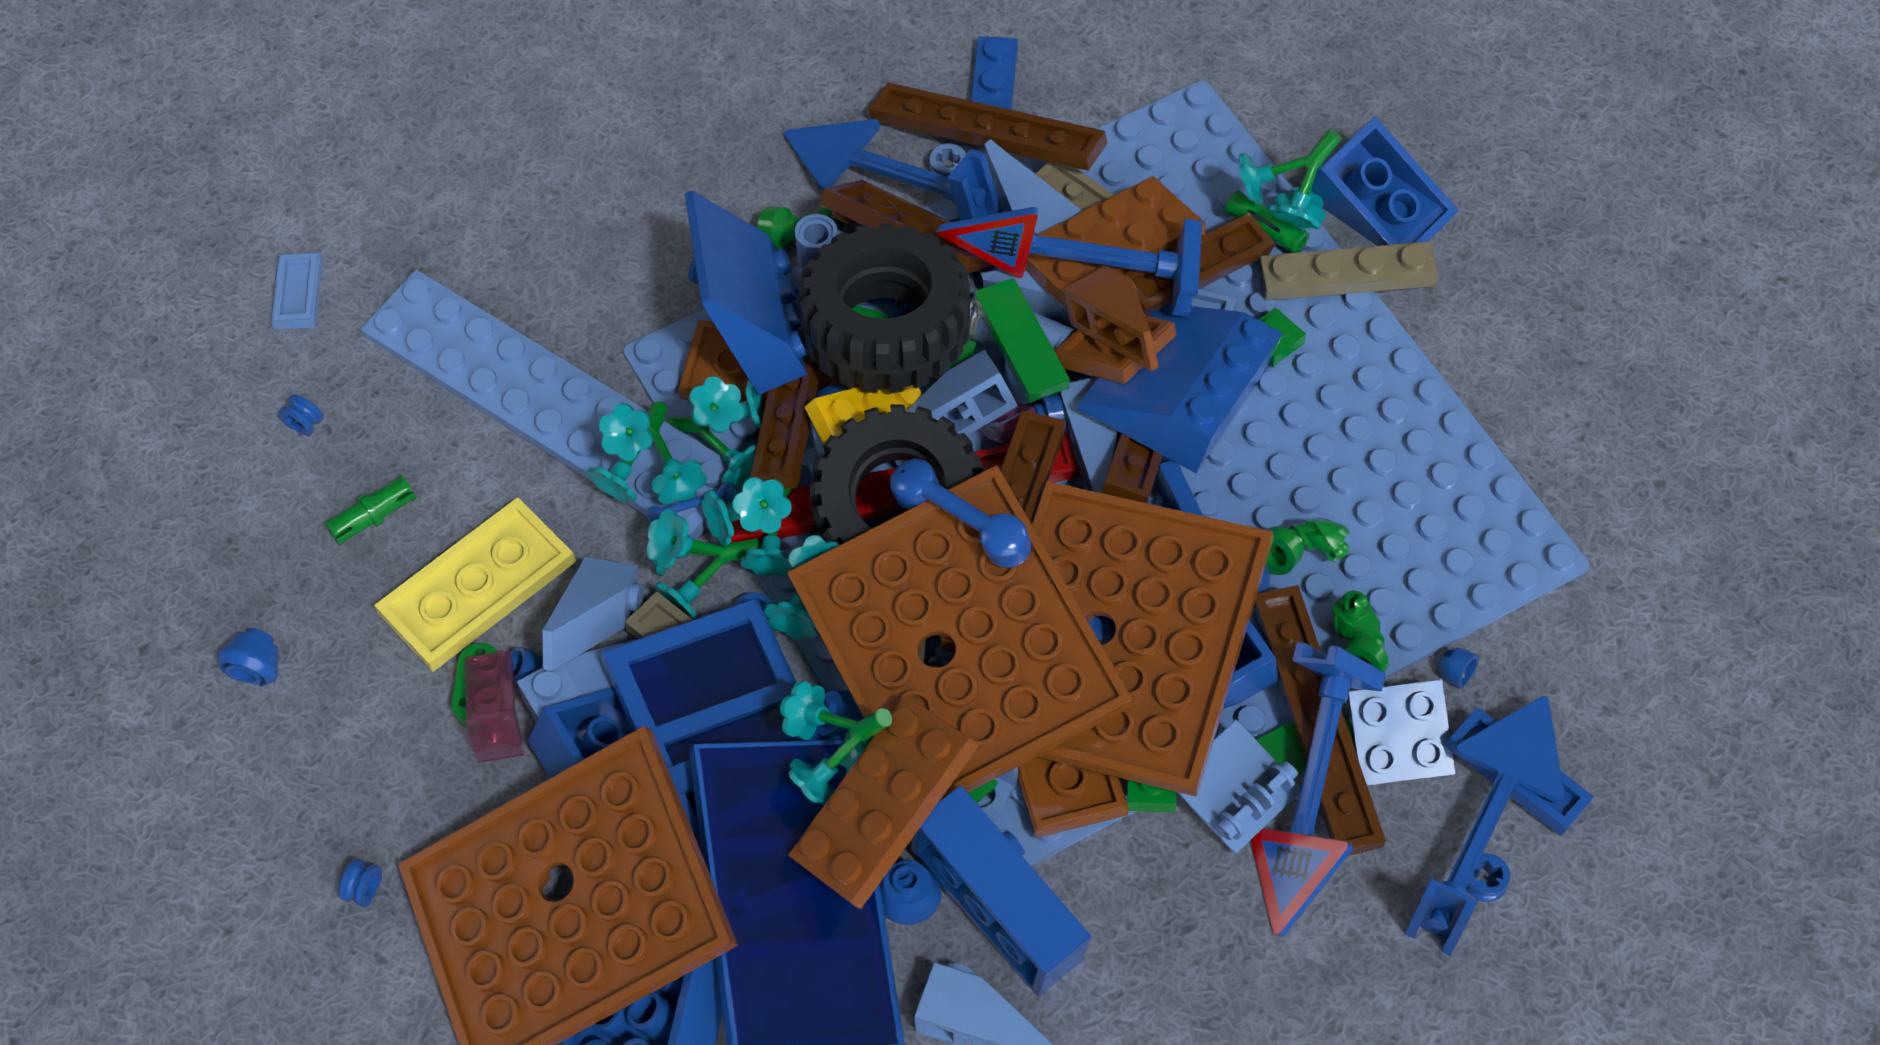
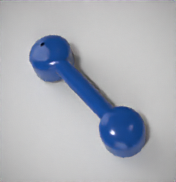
[890,459,1032,568]

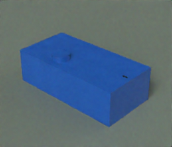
[912,785,1092,997]

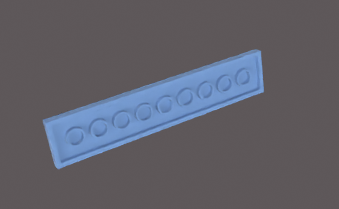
[360,269,728,540]

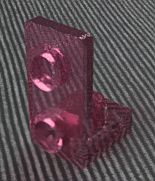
[465,651,525,763]

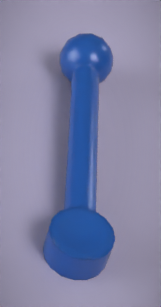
[646,482,738,522]

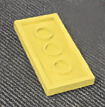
[374,497,576,672]

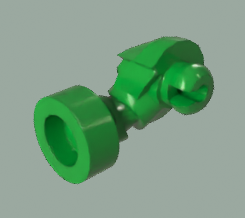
[757,204,846,249]
[1267,518,1349,575]
[1332,590,1389,673]

